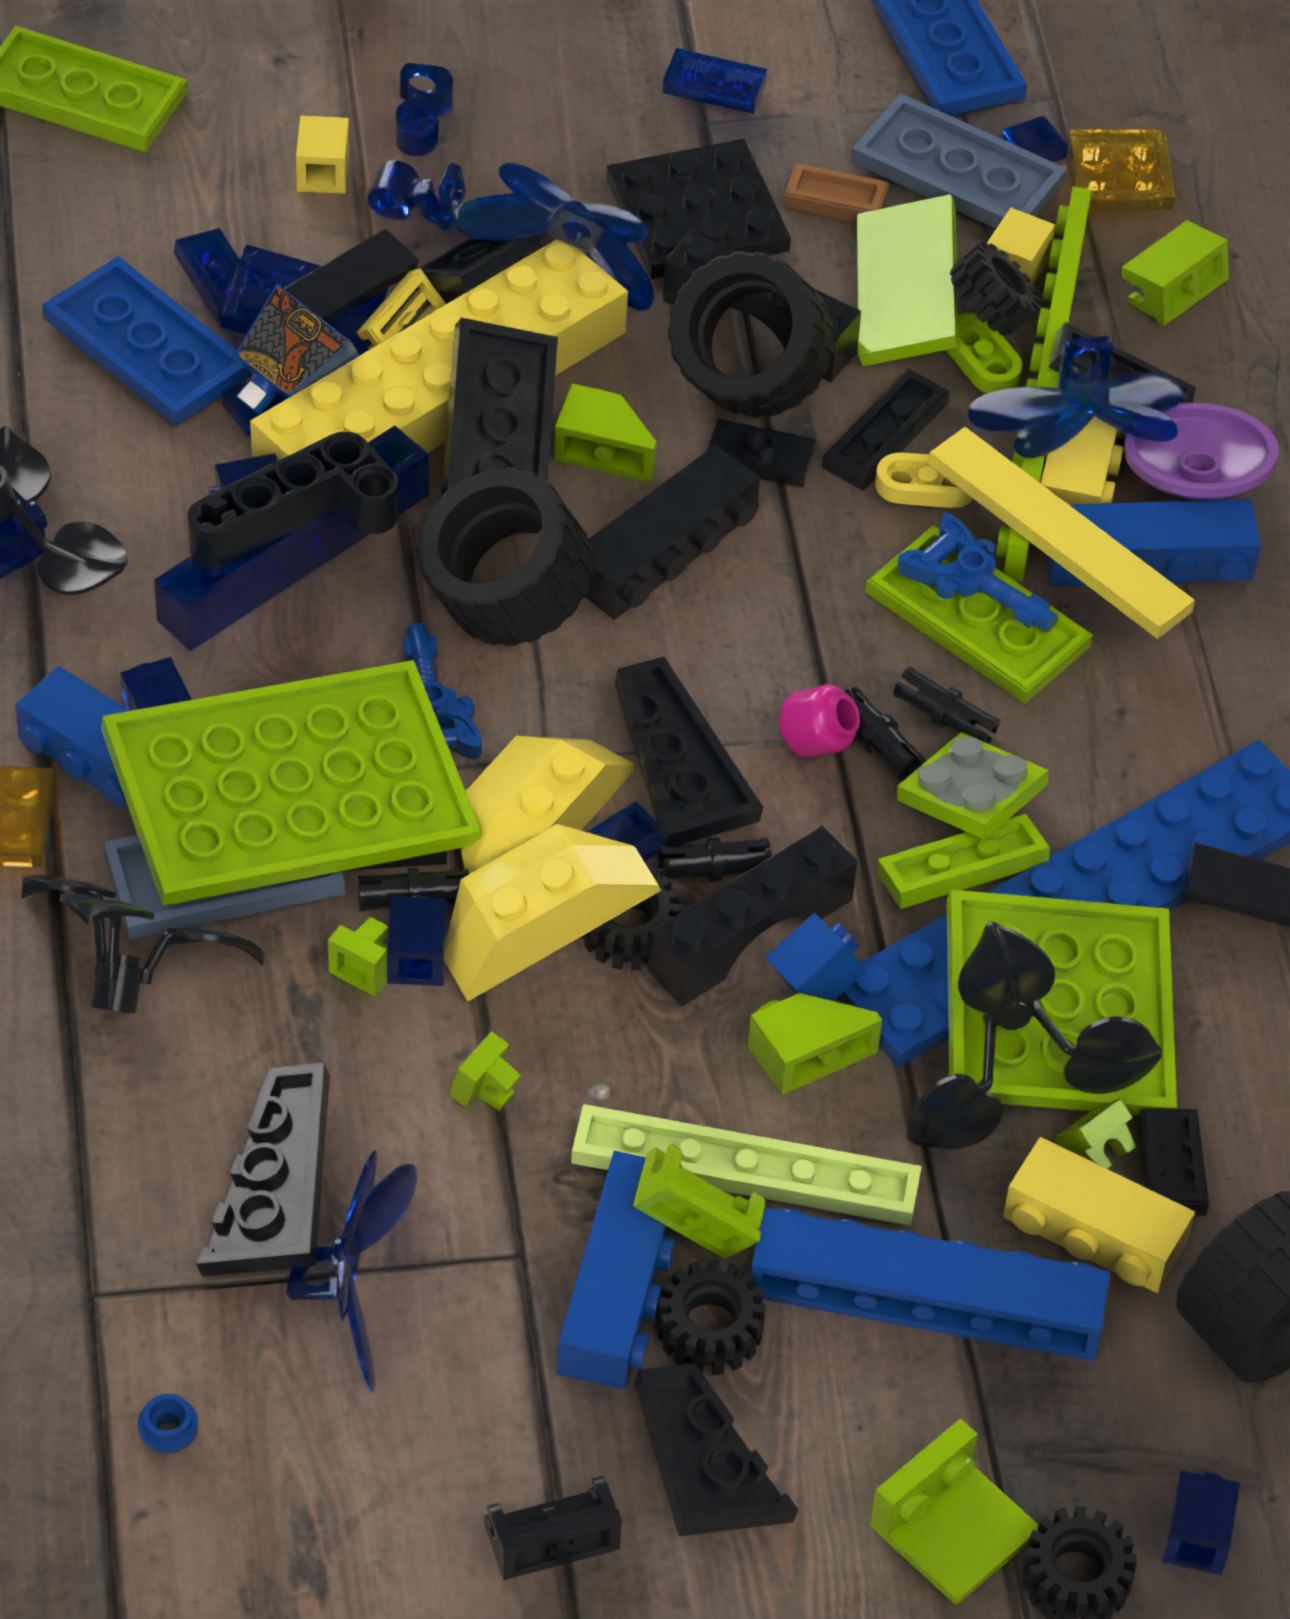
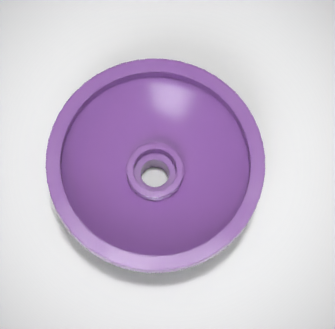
[1124,403,1279,500]

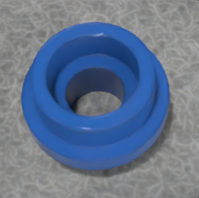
[138,1394,198,1453]

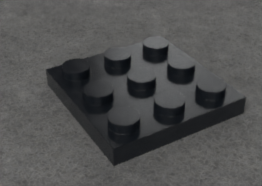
[606,139,791,279]

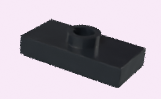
[707,418,816,488]
[1138,1109,1209,1216]

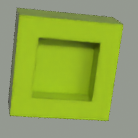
[328,917,389,997]
[449,1031,521,1111]
[1054,1099,1136,1169]

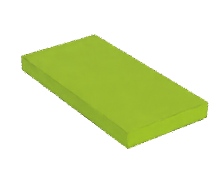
[0,25,188,152]
[857,194,959,367]
[865,525,1093,704]

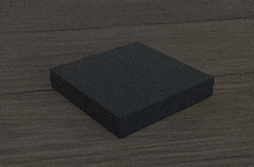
[415,230,543,292]

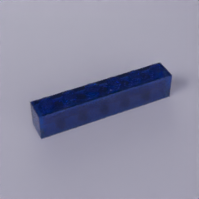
[154,425,429,651]

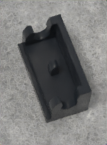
[484,1476,622,1580]

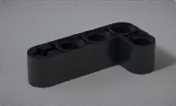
[187,432,398,568]

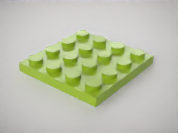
[947,889,1177,1115]

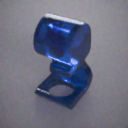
[396,63,453,156]
[368,160,466,230]

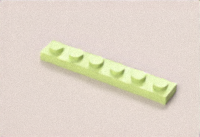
[571,1104,922,1226]

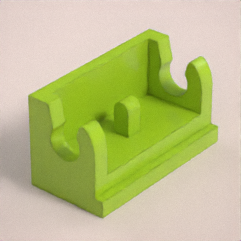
[1122,220,1229,326]
[633,1144,765,1259]

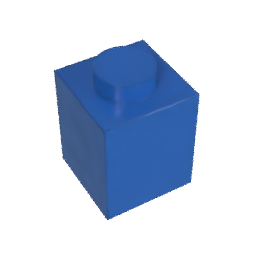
[765,913,867,1001]

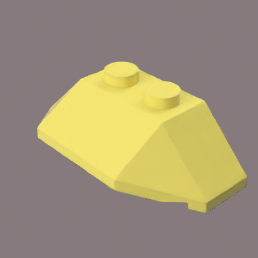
[460,735,635,874]
[442,824,661,1002]

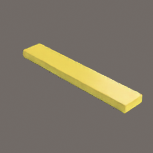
[928,427,1195,639]

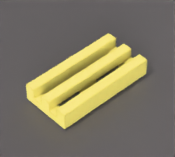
[356,268,446,350]

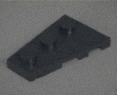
[634,1363,798,1536]

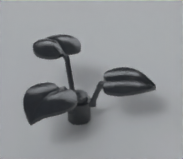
[0,426,128,595]
[21,875,265,1014]
[906,921,1163,1149]

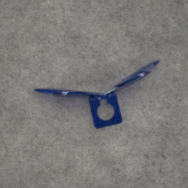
[453,163,654,311]
[968,336,1185,458]
[287,1150,417,1392]

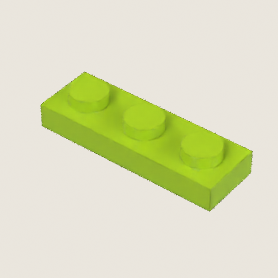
[878,814,1050,909]

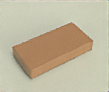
[783,163,889,223]

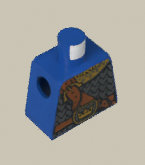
[236,285,360,416]

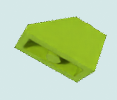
[554,383,657,483]
[748,993,883,1096]

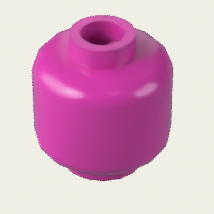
[778,684,860,759]

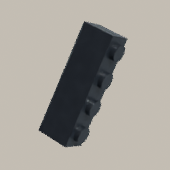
[585,444,760,620]

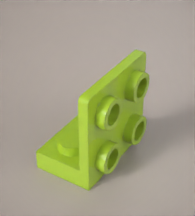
[870,1418,1038,1604]

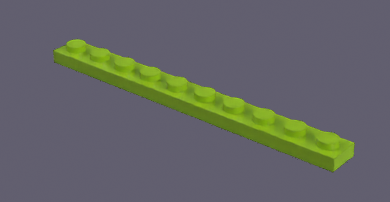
[996,186,1092,582]

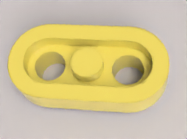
[875,452,974,508]

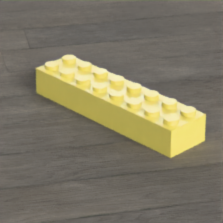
[250,236,628,521]

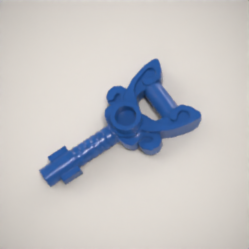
[898,512,1058,632]
[403,623,482,759]

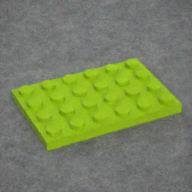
[101,660,482,906]

